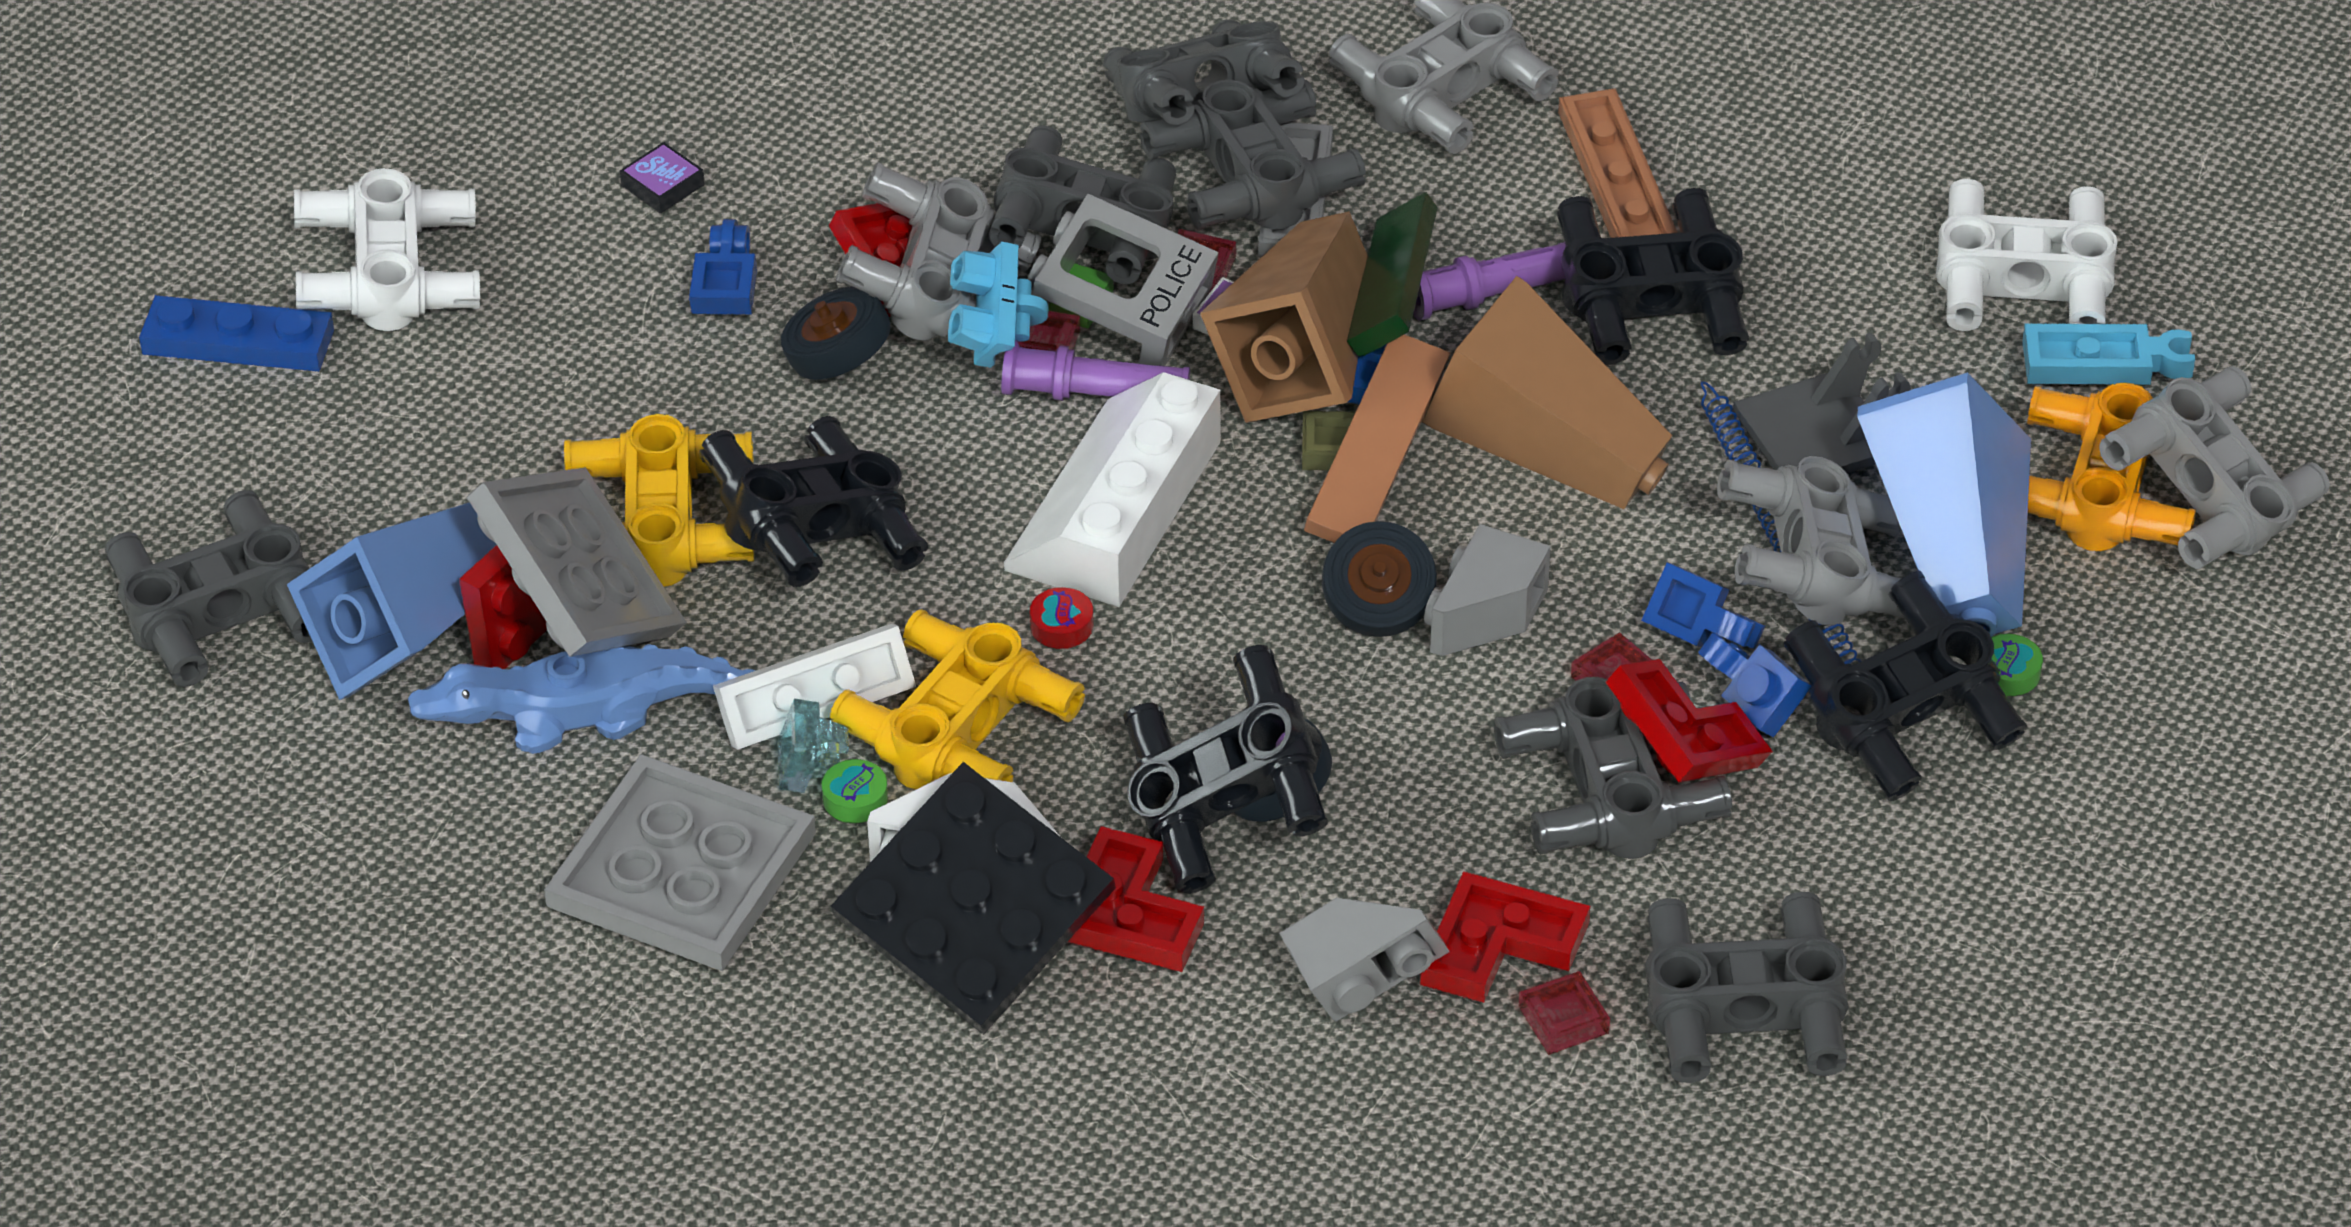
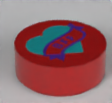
[1030,587,1094,649]

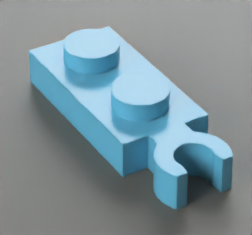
[2022,324,2195,385]

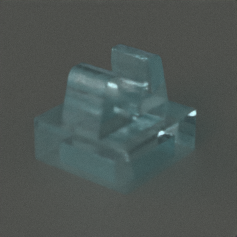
[777,698,849,793]

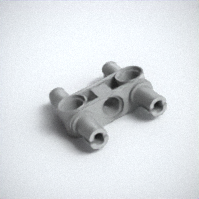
[1329,0,1559,154]
[836,162,1041,356]
[2099,366,2330,569]
[1717,456,1904,625]

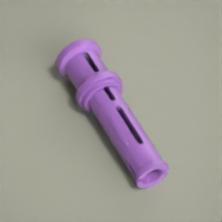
[1413,242,1566,321]
[1001,340,1190,401]

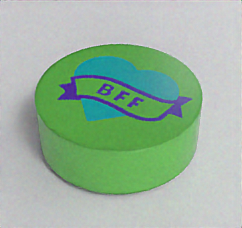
[1991,634,2043,696]
[822,759,888,823]

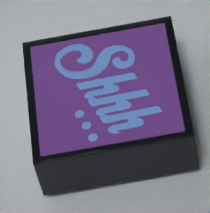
[620,142,705,214]

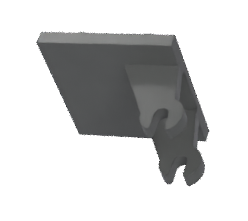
[1733,332,1911,473]

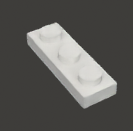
[713,624,916,749]

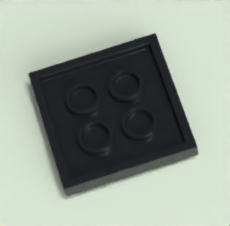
[830,762,1116,1035]

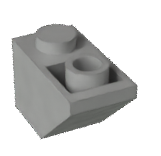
[1424,524,1551,656]
[1279,898,1450,1022]

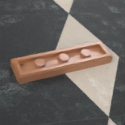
[1558,88,1678,238]
[1304,334,1451,543]

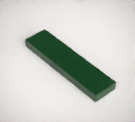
[1347,192,1438,357]

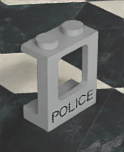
[1028,194,1219,366]

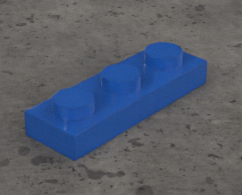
[139,295,334,372]

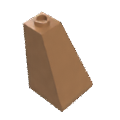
[1200,211,1368,423]
[1422,276,1672,509]

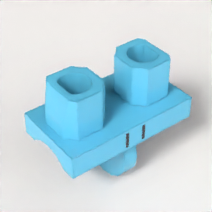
[948,241,1049,368]

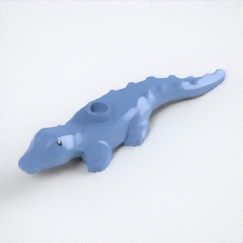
[408,644,755,754]

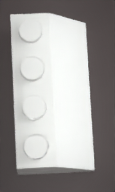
[1004,372,1221,607]

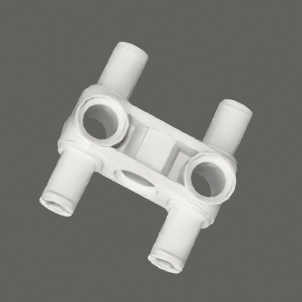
[294,168,480,331]
[1936,179,2118,331]

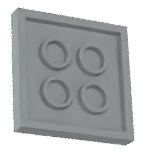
[466,467,687,657]
[544,754,816,971]

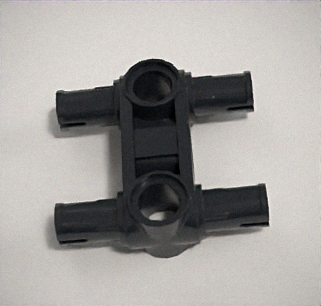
[1557,188,1749,365]
[699,416,928,587]
[1783,571,2028,801]
[1123,645,1328,894]

